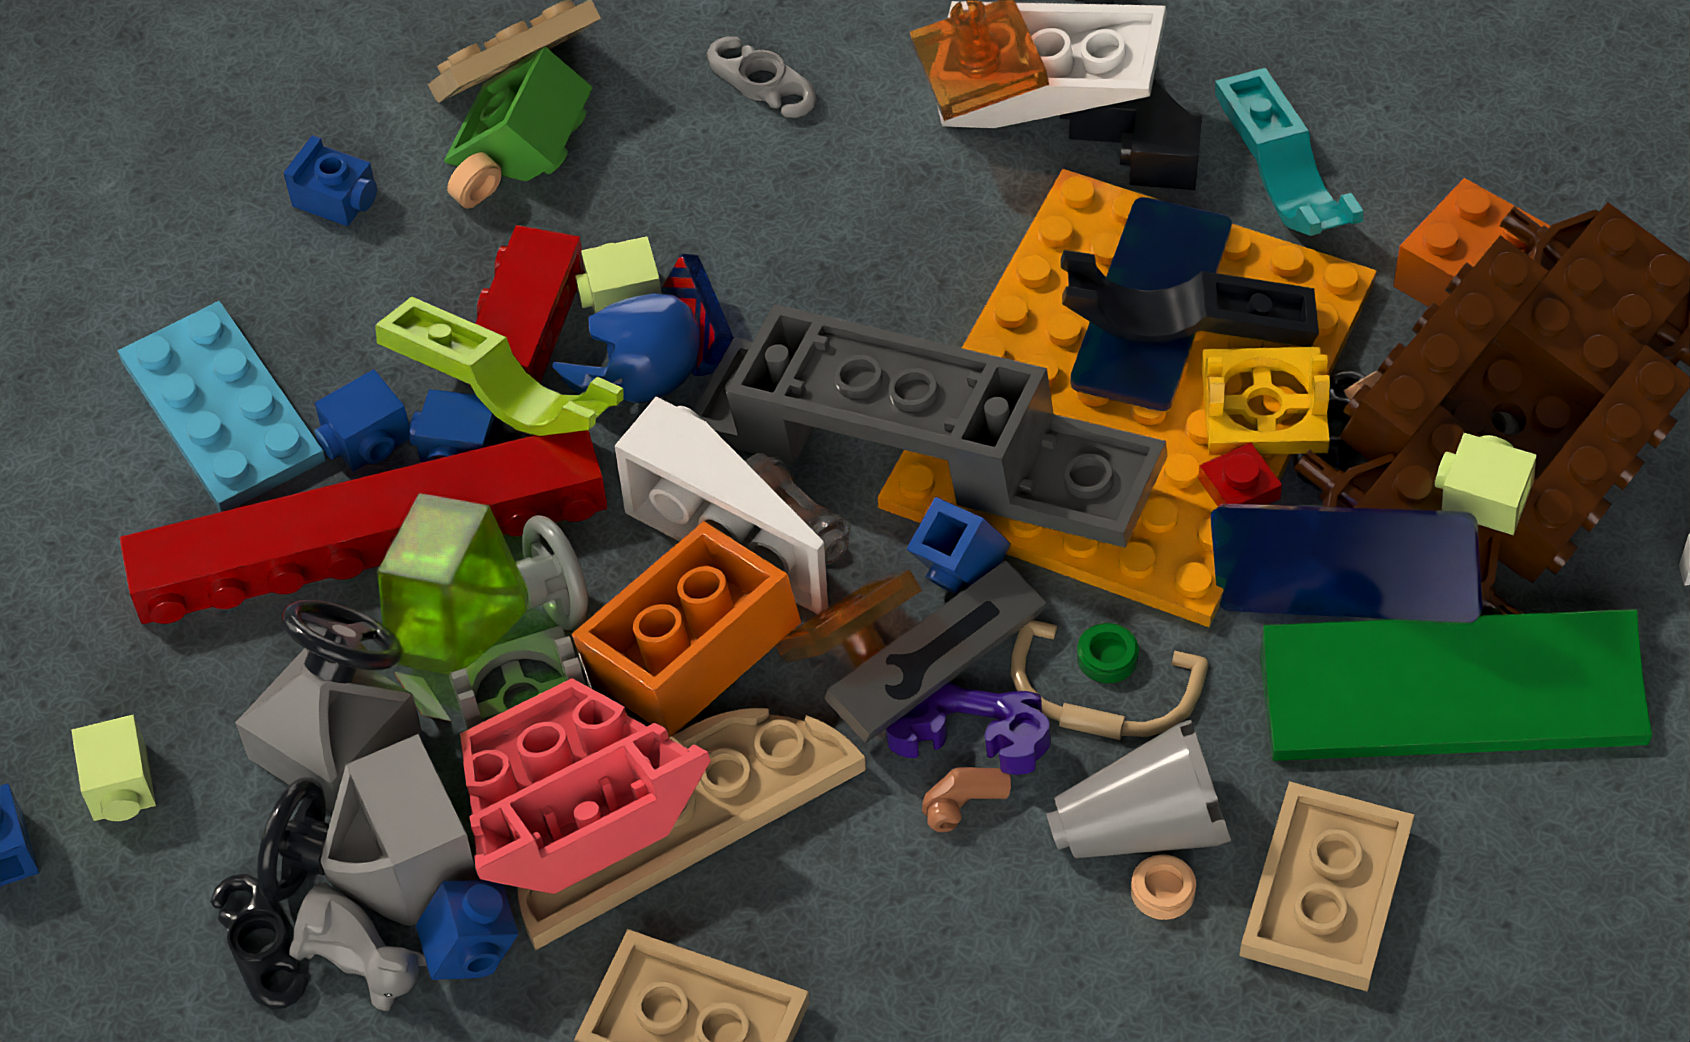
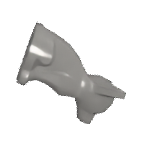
[289,882,427,1011]

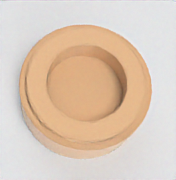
[447,152,502,208]
[1131,855,1196,920]

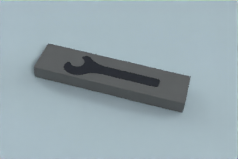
[824,560,1047,744]

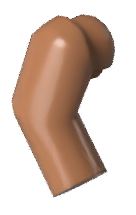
[922,767,1011,832]

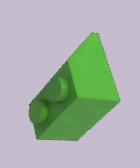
[444,46,593,181]

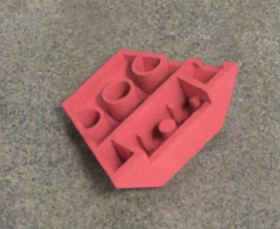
[460,678,711,894]

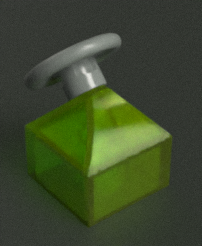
[377,493,589,675]

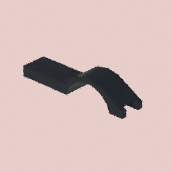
[1060,250,1319,347]

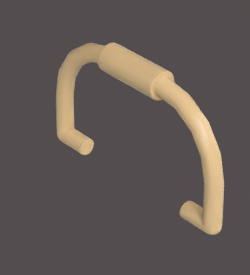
[1010,620,1209,740]

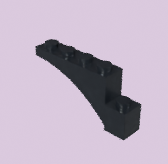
[1059,0,1202,190]

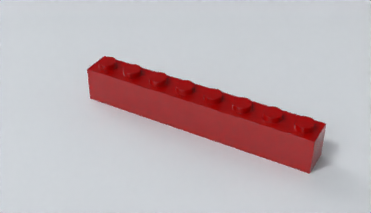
[119,430,608,625]

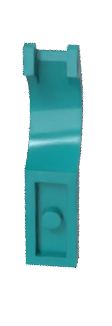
[1215,68,1364,236]

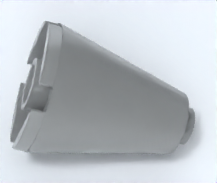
[1046,720,1231,858]

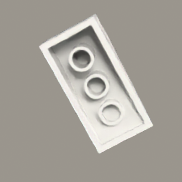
[931,1,1167,128]
[615,397,828,616]

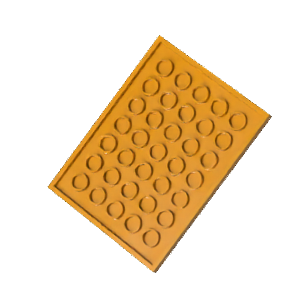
[877,169,1377,627]

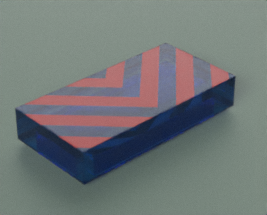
[661,254,734,376]

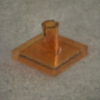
[909,0,1049,121]
[775,569,922,668]

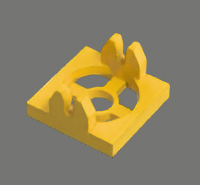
[1201,347,1330,455]

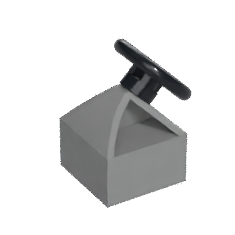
[235,600,422,813]
[257,734,478,926]

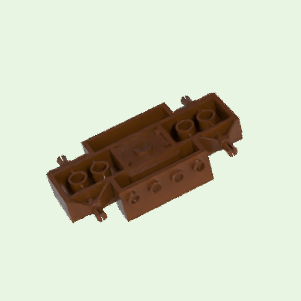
[1294,202,1690,619]

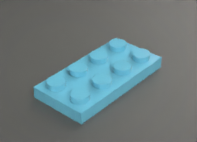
[117,301,326,512]

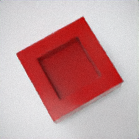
[1198,442,1282,522]

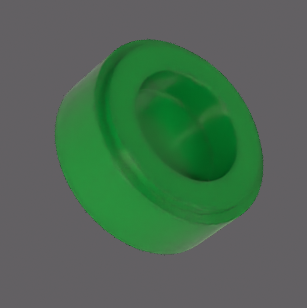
[1077,623,1139,683]

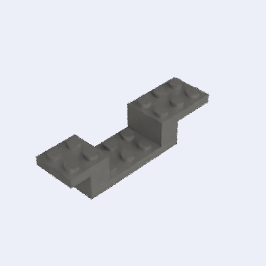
[693,304,1168,548]

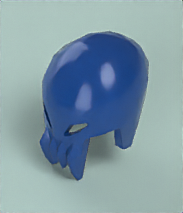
[553,293,700,404]

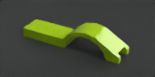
[375,297,624,436]

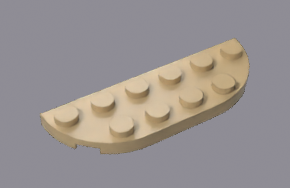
[518,708,866,950]

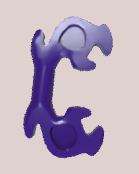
[886,682,1051,775]

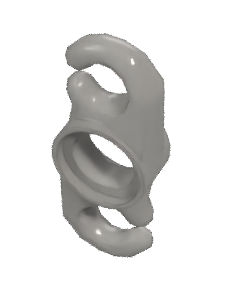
[706,36,817,118]

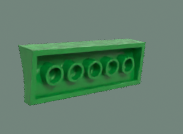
[1260,609,1652,761]

